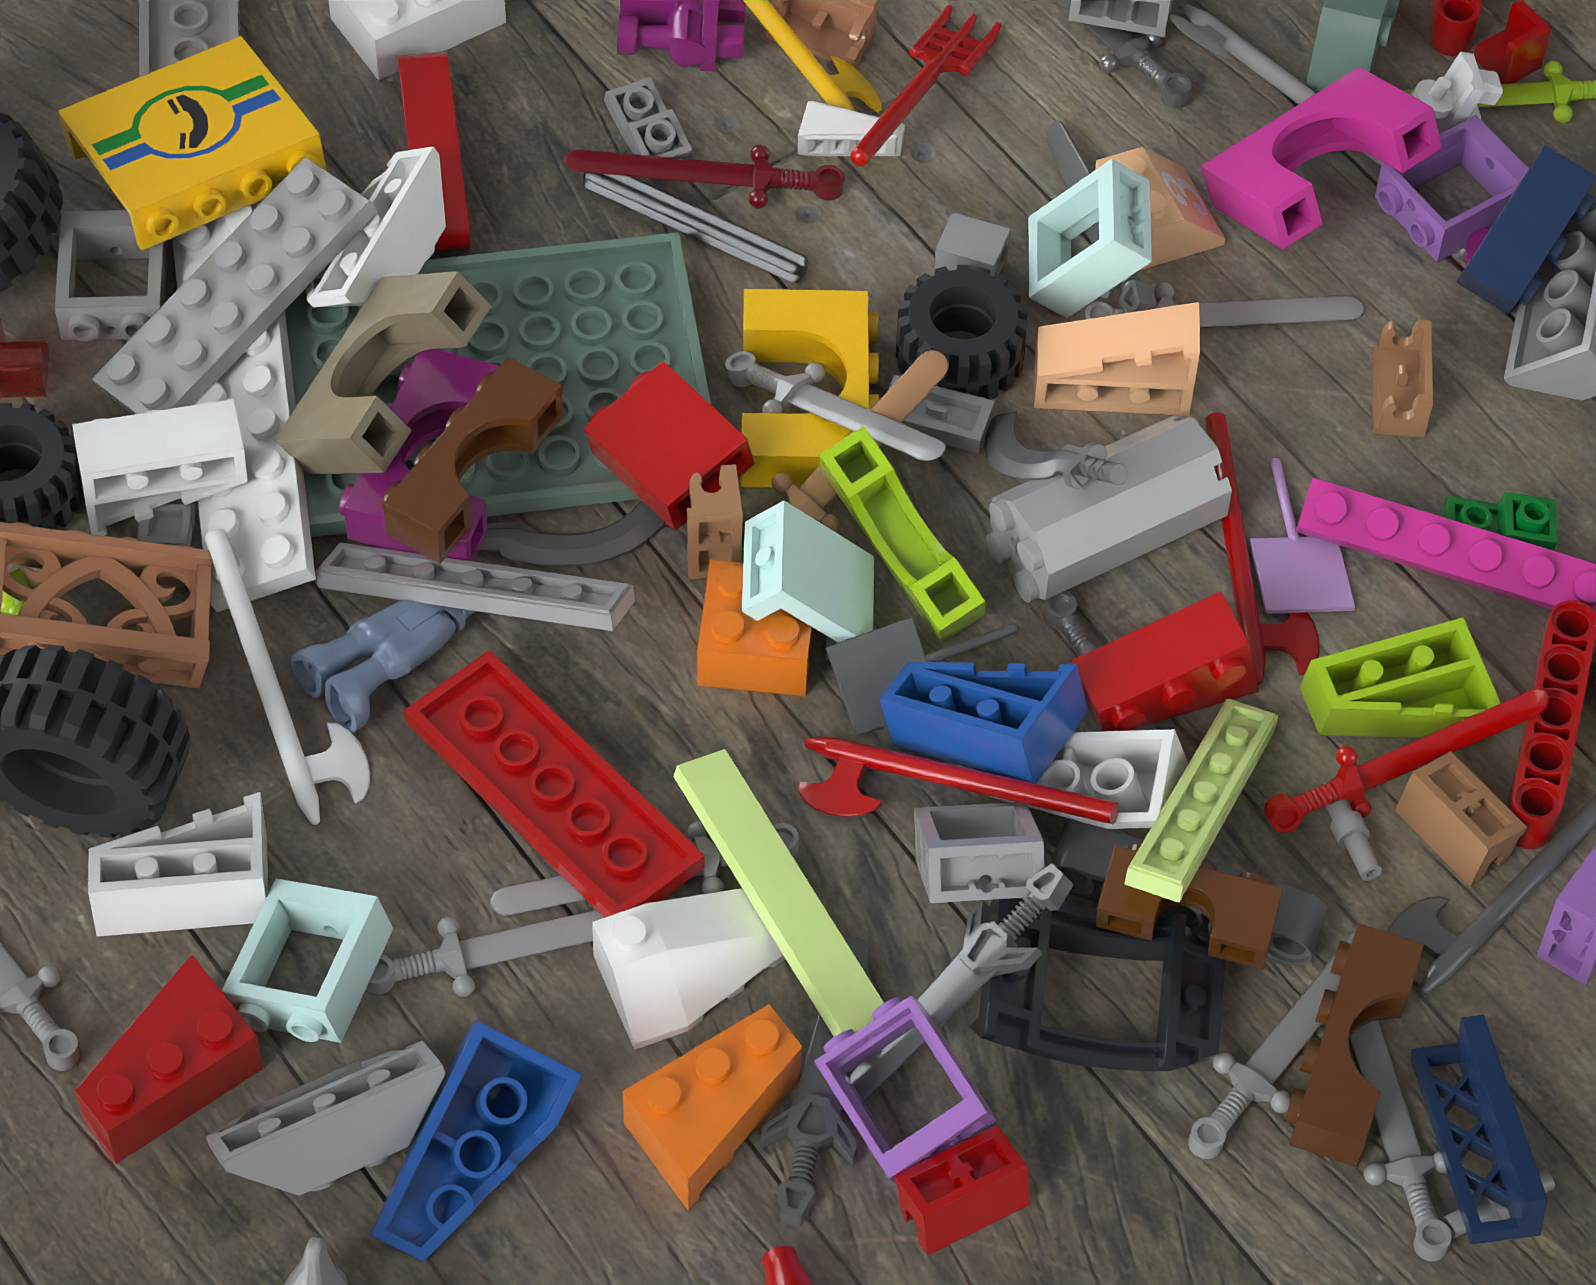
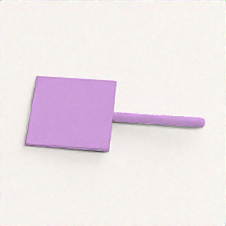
[1249,458,1355,614]

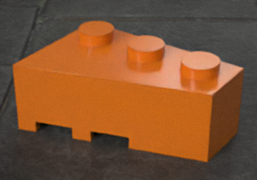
[623,1004,802,1211]

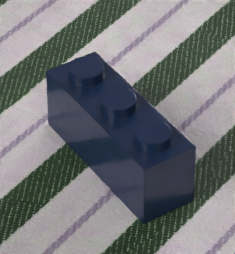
[1456,145,1596,315]

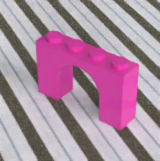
[1201,67,1442,250]

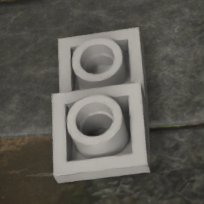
[604,77,692,158]

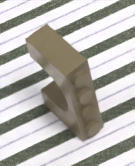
[274,271,492,474]

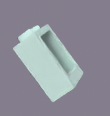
[1028,159,1152,318]
[222,878,394,1043]

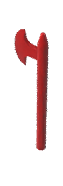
[1205,412,1319,685]
[798,737,1119,825]

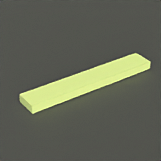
[1124,699,1278,903]
[673,749,884,1037]

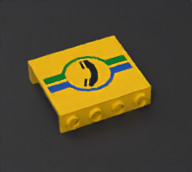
[58,36,327,251]

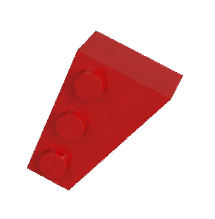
[1071,591,1259,732]

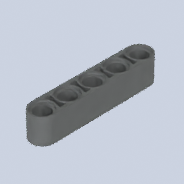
[1049,821,1327,965]

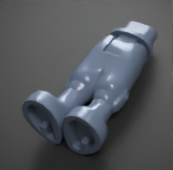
[290,600,477,733]

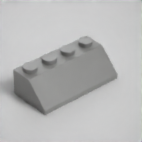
[1504,202,1596,401]

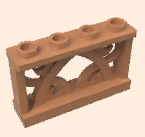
[0,522,213,688]

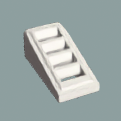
[797,101,905,156]

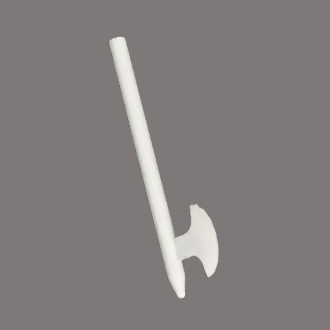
[205,529,371,825]

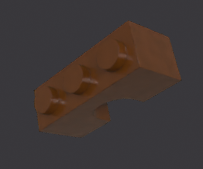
[1096,844,1283,970]

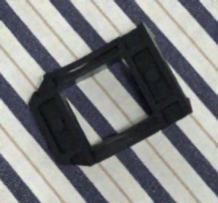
[969,897,1225,1071]

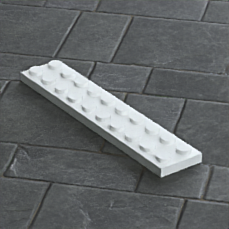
[172,199,316,612]

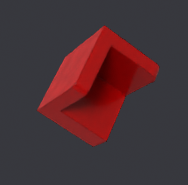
[1474,0,1552,84]

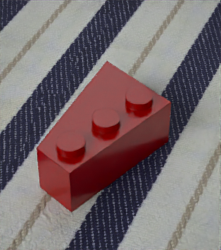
[75,955,263,1164]

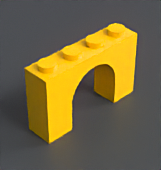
[741,289,879,488]

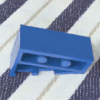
[879,662,1088,784]

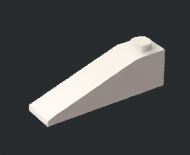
[957,729,1189,829]
[592,888,786,1050]

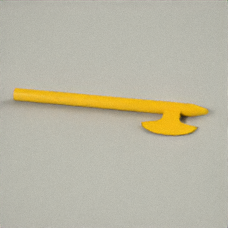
[743,0,882,113]

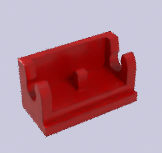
[894,1125,1030,1256]

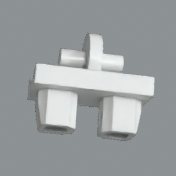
[1412,52,1503,134]

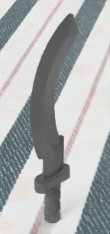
[985,411,1128,489]
[478,501,665,566]

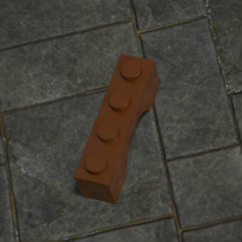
[382,357,563,564]
[1284,923,1424,1167]

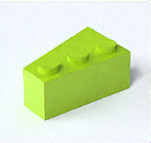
[1299,617,1501,740]

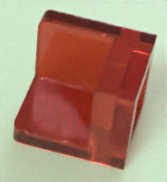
[0,318,49,398]

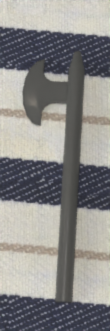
[1387,794,1596,994]

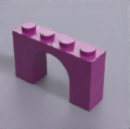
[339,349,499,561]

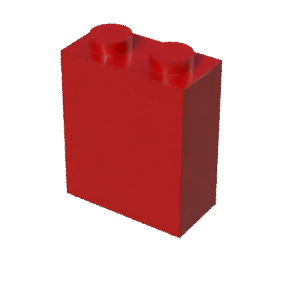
[583,361,755,532]

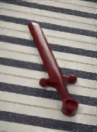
[564,144,845,209]

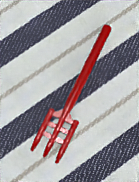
[850,5,1002,167]

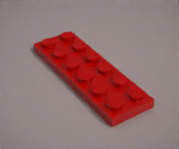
[404,650,705,918]

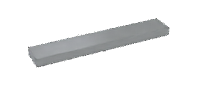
[315,542,635,631]

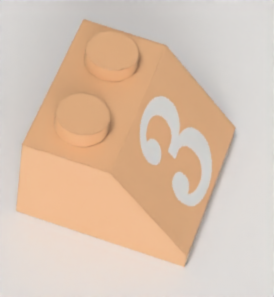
[1095,147,1225,271]

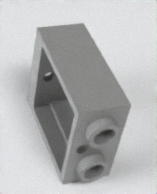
[55,210,170,342]
[914,802,1044,903]

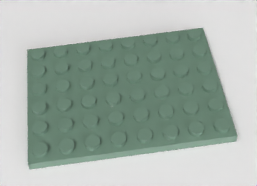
[285,232,711,537]

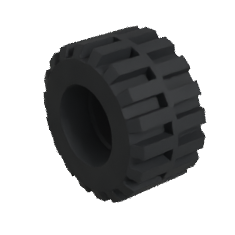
[896,265,1028,400]
[0,402,83,530]

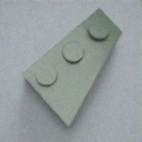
[1306,0,1401,93]

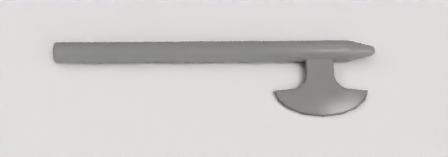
[1169,4,1384,166]

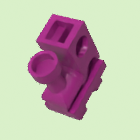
[617,0,746,72]

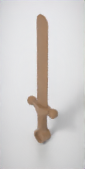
[742,350,948,563]

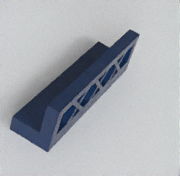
[1410,1015,1548,1244]

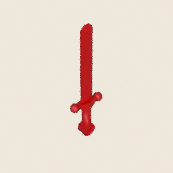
[1263,689,1549,833]

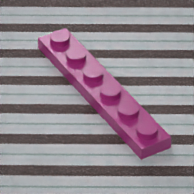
[1296,477,1596,614]

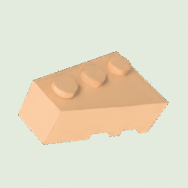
[1034,302,1200,416]

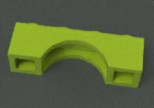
[819,426,985,644]

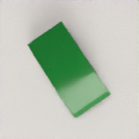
[1441,492,1558,550]

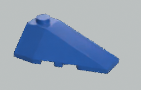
[369,1021,582,1262]

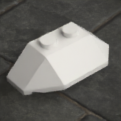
[305,146,446,308]

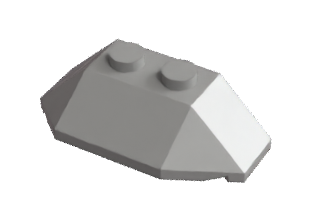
[206,1041,445,1196]

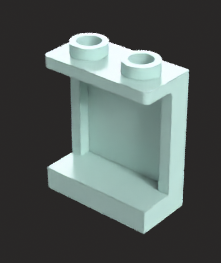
[742,501,874,661]

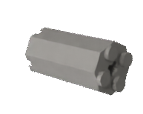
[986,415,1232,603]

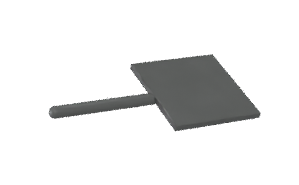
[826,617,1019,736]

